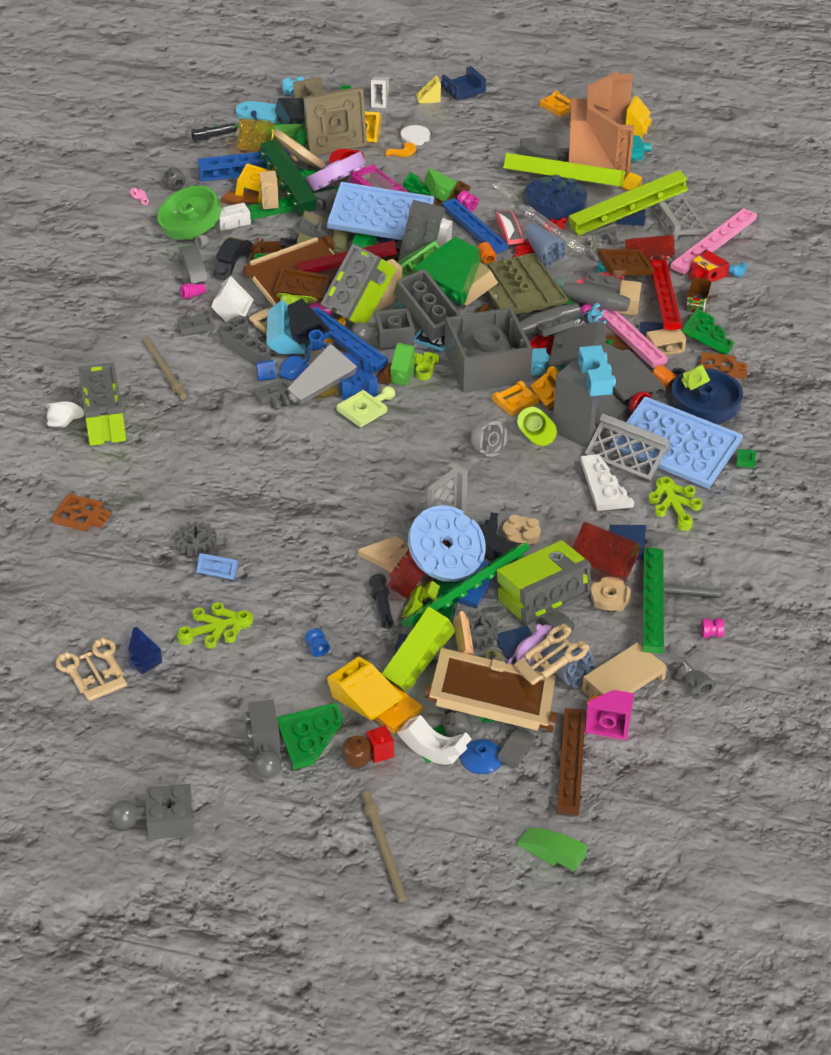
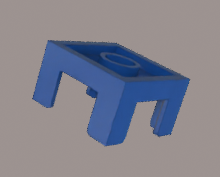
[339,358,378,400]

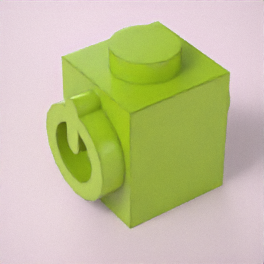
[681,364,710,390]

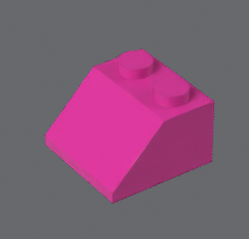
[585,690,634,740]

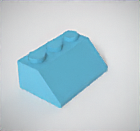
[267,300,306,354]

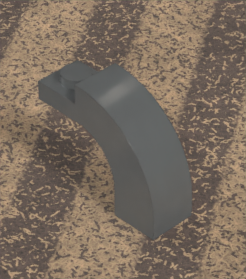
[519,137,569,162]
[177,244,207,284]

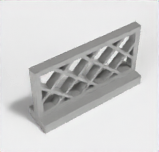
[649,196,708,240]
[584,414,671,482]
[427,462,468,515]

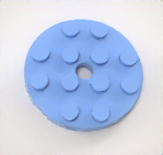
[408,506,486,582]

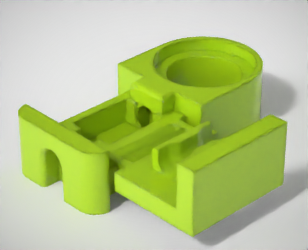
[414,352,439,380]
[402,581,440,618]

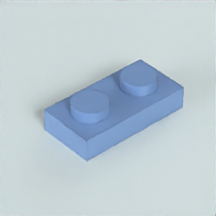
[196,553,239,580]

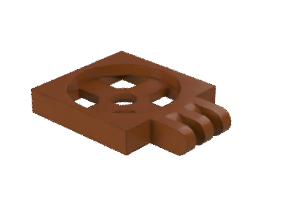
[700,352,748,379]
[51,493,111,532]

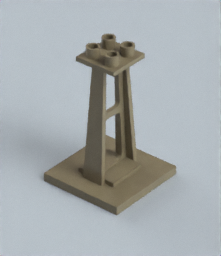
[293,77,367,156]

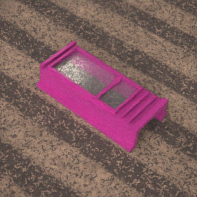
[349,164,409,193]

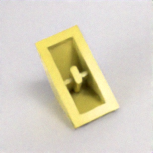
[416,75,441,103]

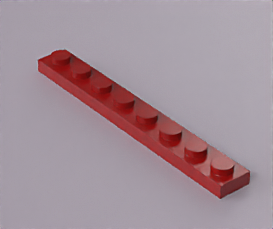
[650,259,682,331]

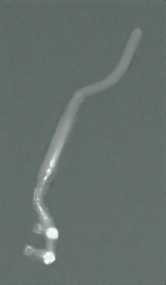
[492,182,616,263]

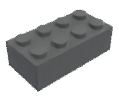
[398,199,445,261]
[394,269,461,341]

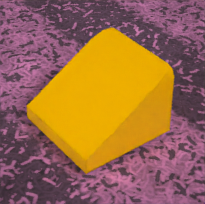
[620,172,643,191]

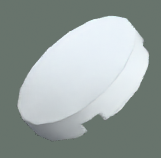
[401,125,430,146]

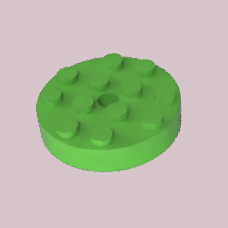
[157,186,222,240]

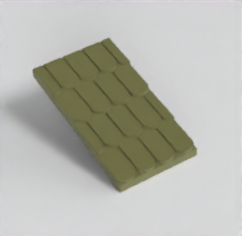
[483,253,568,315]

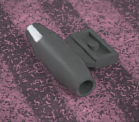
[562,272,630,312]
[519,303,581,337]

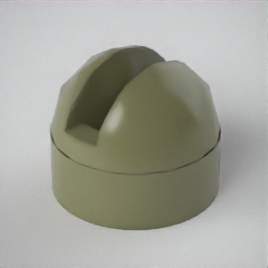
[485,649,503,661]

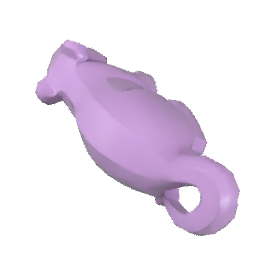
[507,624,552,665]

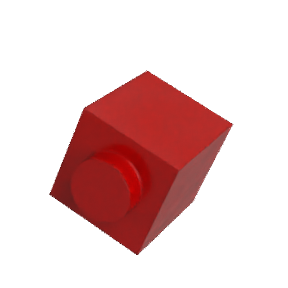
[366,725,394,764]

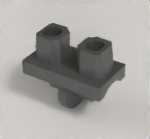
[588,227,619,250]

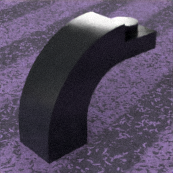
[213,236,253,280]
[480,512,523,563]

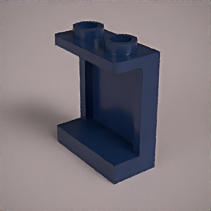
[441,66,486,100]

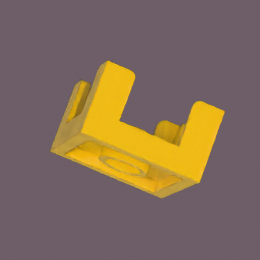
[235,163,270,203]

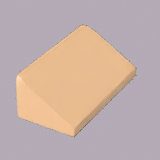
[453,611,474,656]

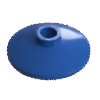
[460,739,502,774]

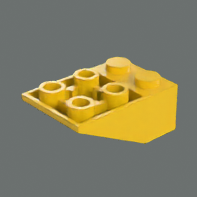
[327,656,403,720]

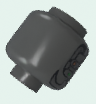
[163,167,186,190]
[443,710,473,737]

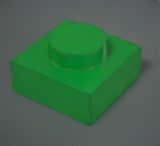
[736,449,756,468]

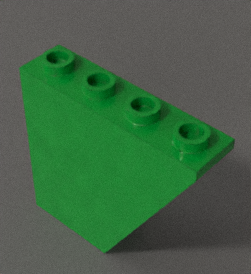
[413,236,481,306]

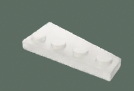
[580,454,634,511]

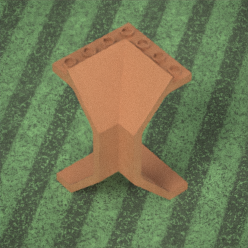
[569,71,634,180]

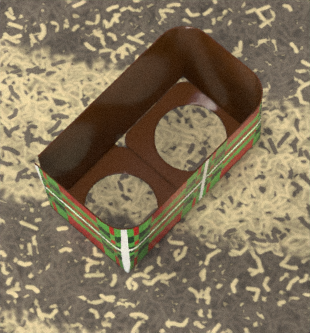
[687,278,712,312]

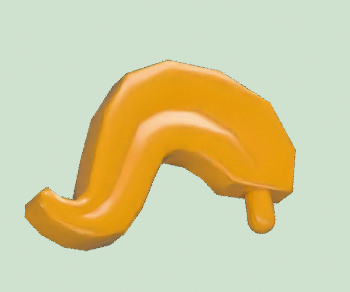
[385,142,416,157]

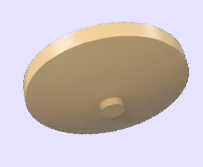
[273,128,327,169]

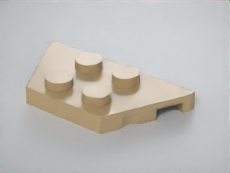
[358,536,424,586]

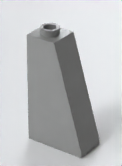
[287,344,357,405]

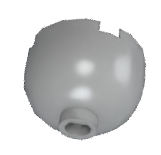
[471,419,507,457]

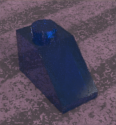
[128,626,162,675]

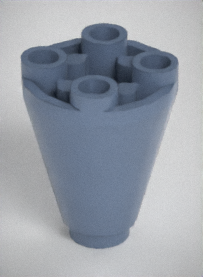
[525,223,566,268]
[539,643,596,688]

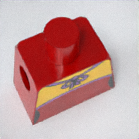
[689,249,730,282]

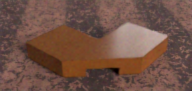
[221,189,259,205]

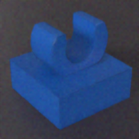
[256,360,276,380]

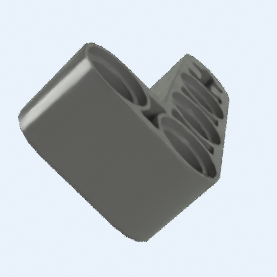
[220,315,271,366]

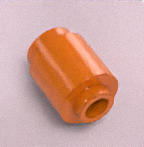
[477,242,496,264]
[652,365,676,390]

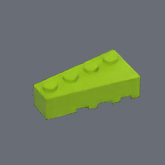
[382,607,455,693]

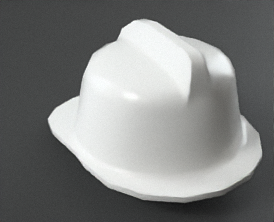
[46,401,85,428]

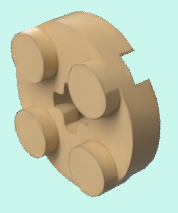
[502,515,541,545]
[590,577,631,612]

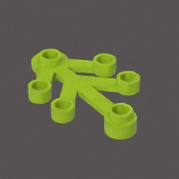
[648,477,702,531]
[177,602,254,649]

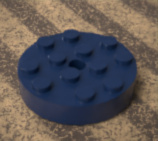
[524,175,587,219]
[670,368,743,423]

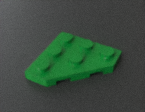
[682,308,734,355]
[277,702,343,770]

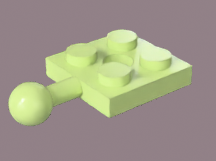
[337,386,395,428]

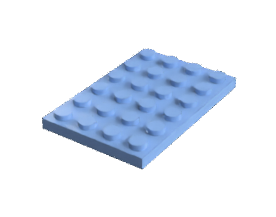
[327,182,435,240]
[611,396,743,489]

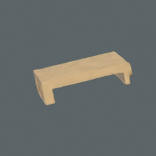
[582,642,667,697]

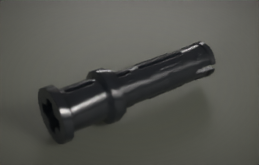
[191,122,237,142]
[369,574,394,628]

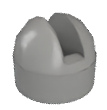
[195,235,209,248]

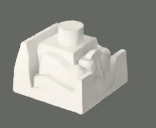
[211,276,254,322]

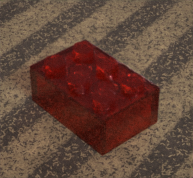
[572,522,641,582]

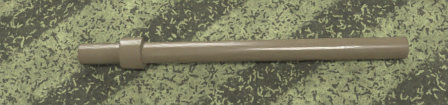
[143,337,187,400]
[362,790,407,903]

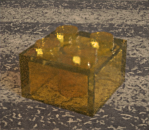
[237,119,274,153]

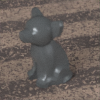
[674,656,715,699]

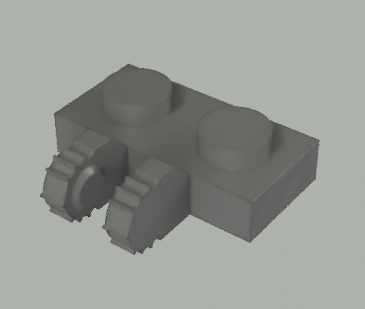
[253,378,291,410]

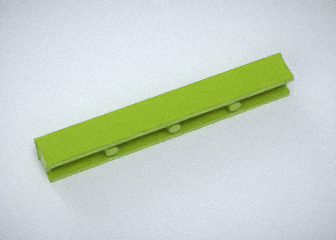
[503,153,626,187]
[569,170,688,236]

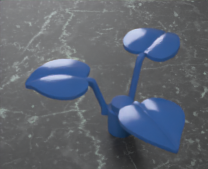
[279,320,362,380]

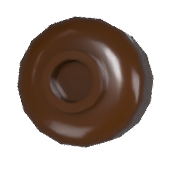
[343,735,371,768]

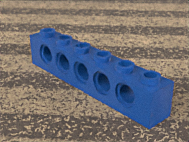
[197,149,291,182]

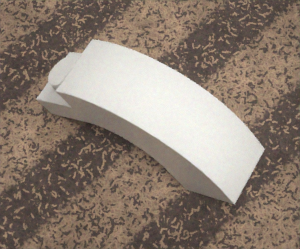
[397,715,471,765]

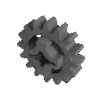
[175,521,217,556]
[467,611,499,649]

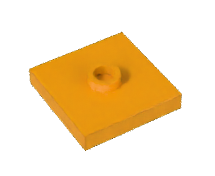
[374,684,423,734]

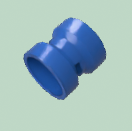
[304,628,330,657]

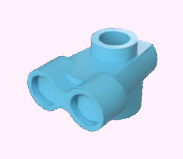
[281,76,304,95]

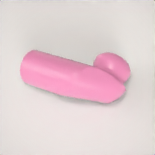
[130,187,149,205]

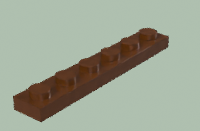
[557,708,586,816]

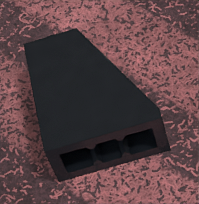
[275,98,305,125]
[287,299,330,345]

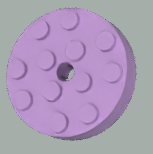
[305,151,366,191]

